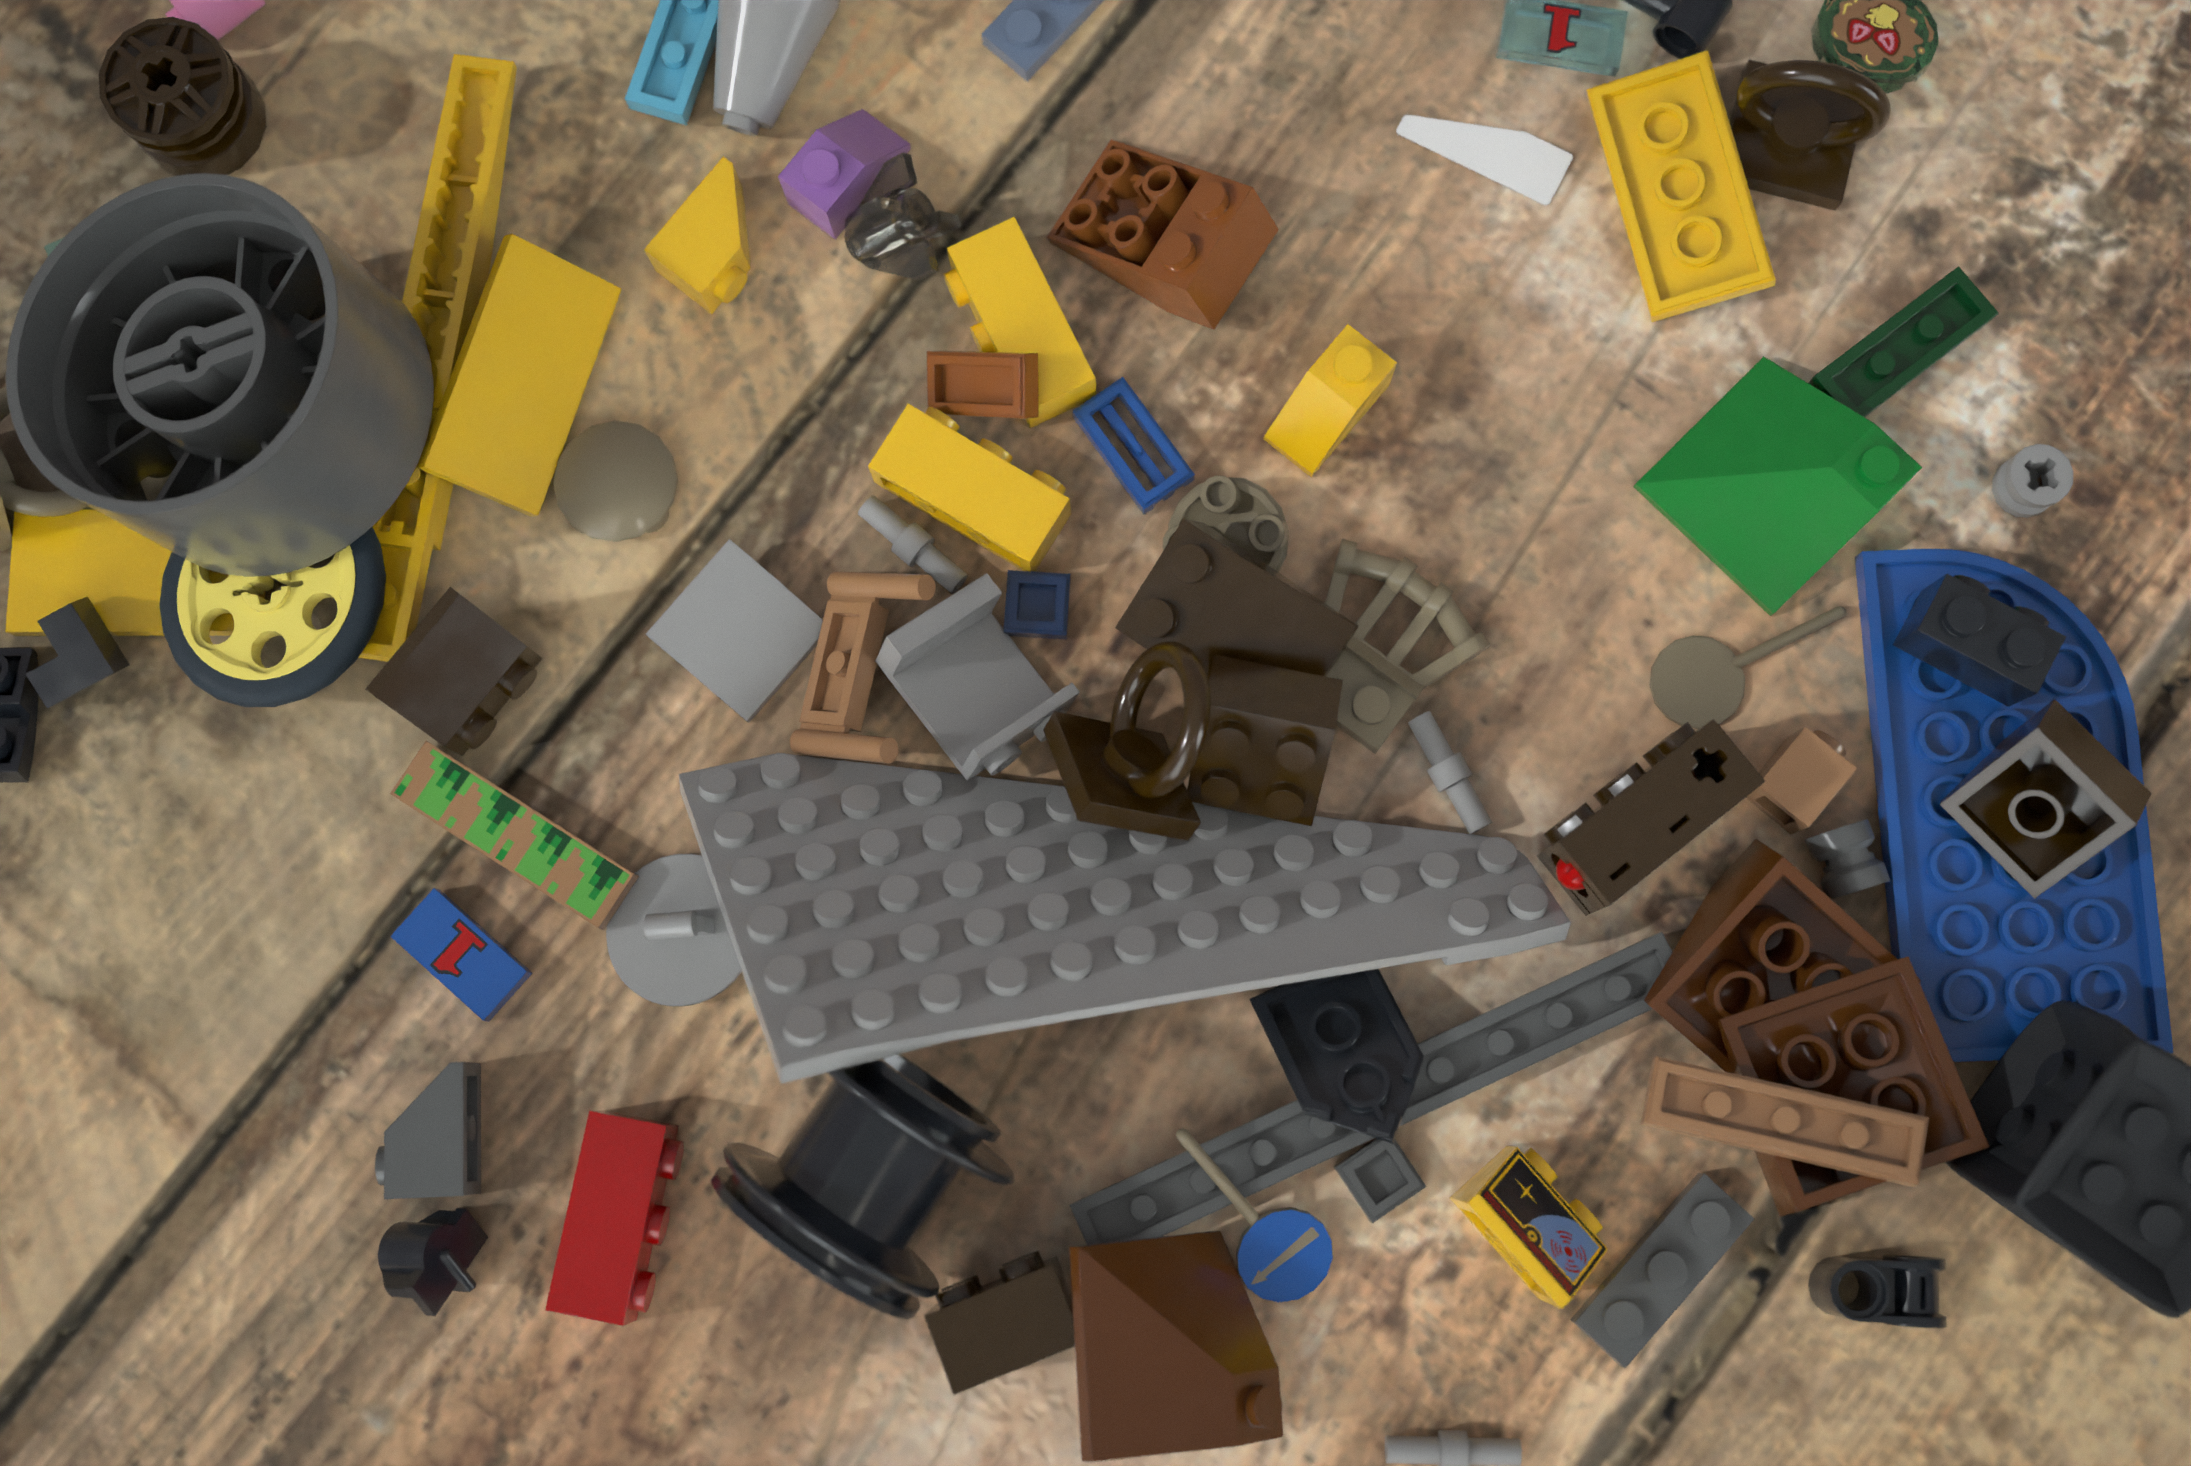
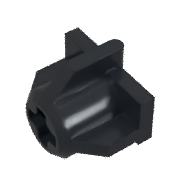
[378,1208,488,1316]

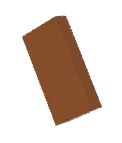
[927,350,1039,419]

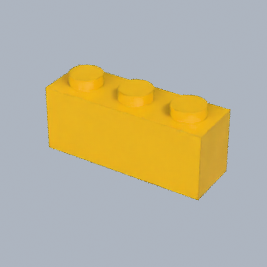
[943,217,1097,428]
[868,404,1071,572]

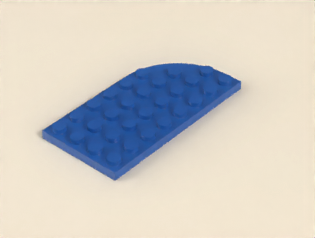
[1855,549,2174,1062]

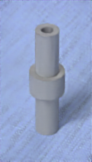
[858,495,968,594]
[1408,711,1492,834]
[1385,1430,1522,1466]

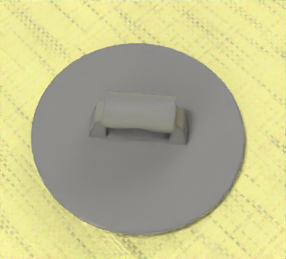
[606,854,742,1006]

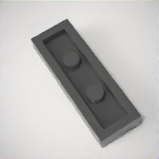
[1570,1173,1754,1368]

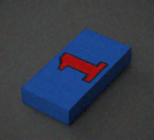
[390,888,532,1022]

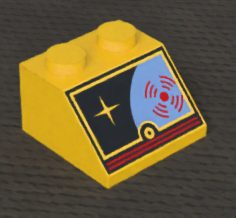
[1450,1146,1608,1309]

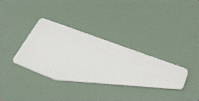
[1396,115,1573,205]

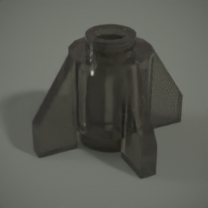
[845,153,961,280]

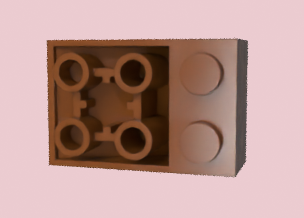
[1046,139,1279,330]

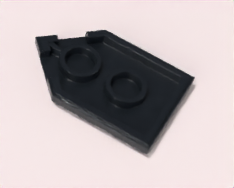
[1250,968,1424,1144]

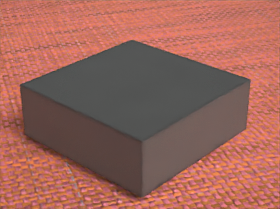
[1334,1138,1427,1223]

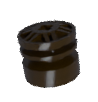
[99,17,267,176]

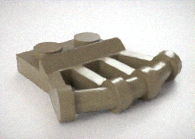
[1325,539,1491,754]

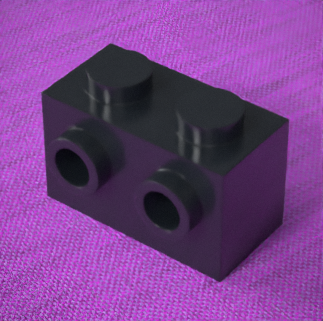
[1893,574,2066,707]

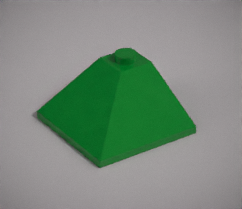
[1633,357,1922,616]

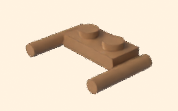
[790,571,936,764]

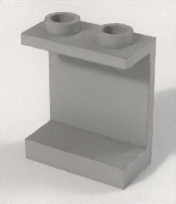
[875,573,1080,781]

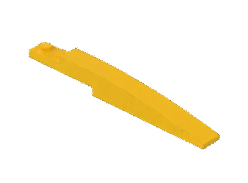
[358,54,517,662]

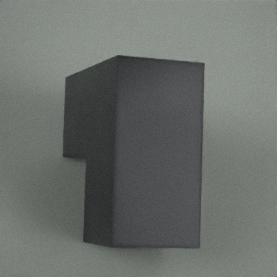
[26,597,130,708]

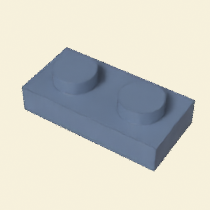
[981,0,1104,82]

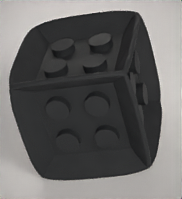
[1946,1000,2191,1318]

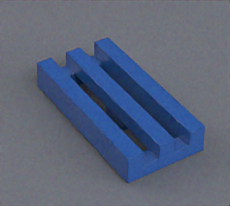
[1072,377,1195,515]

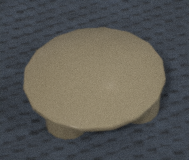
[553,421,678,542]
[1162,476,1289,572]

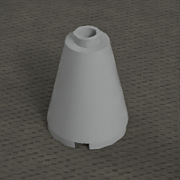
[713,0,840,136]

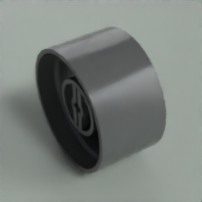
[6,173,434,577]

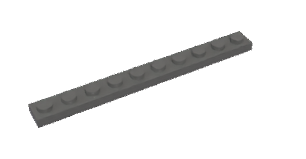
[1070,932,1672,1245]

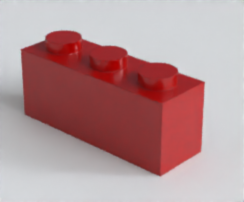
[545,1111,684,1326]

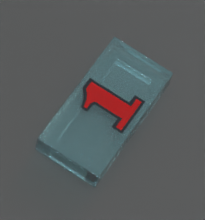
[1495,0,1628,77]

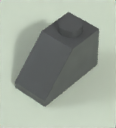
[375,1062,481,1199]

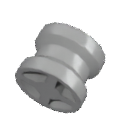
[1992,444,2073,518]

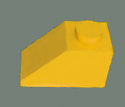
[644,156,751,314]
[1263,324,1397,477]

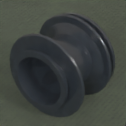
[711,1054,1014,1319]

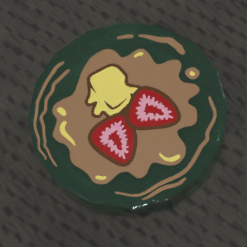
[1811,0,1939,93]

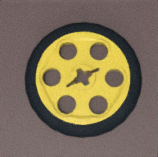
[159,527,386,707]

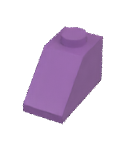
[778,109,911,240]

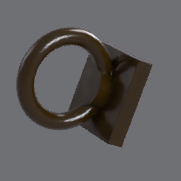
[1730,60,1891,211]
[1043,642,1211,841]

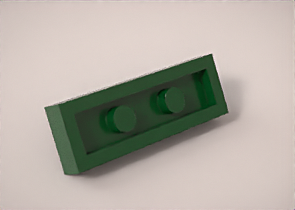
[1808,266,1999,417]

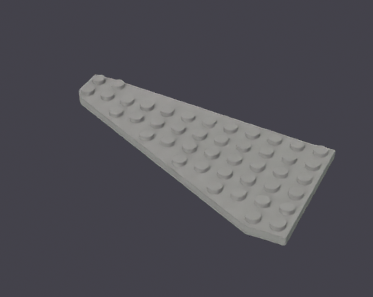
[679,753,1571,1084]

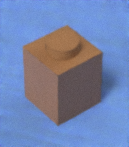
[1746,727,1857,835]

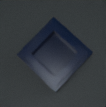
[1004,570,1071,640]

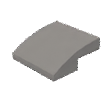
[646,539,823,723]

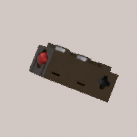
[1537,719,1766,916]

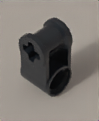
[1808,1255,1947,1328]

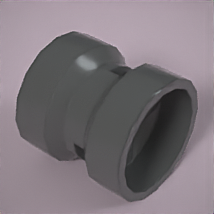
[1805,819,1891,900]

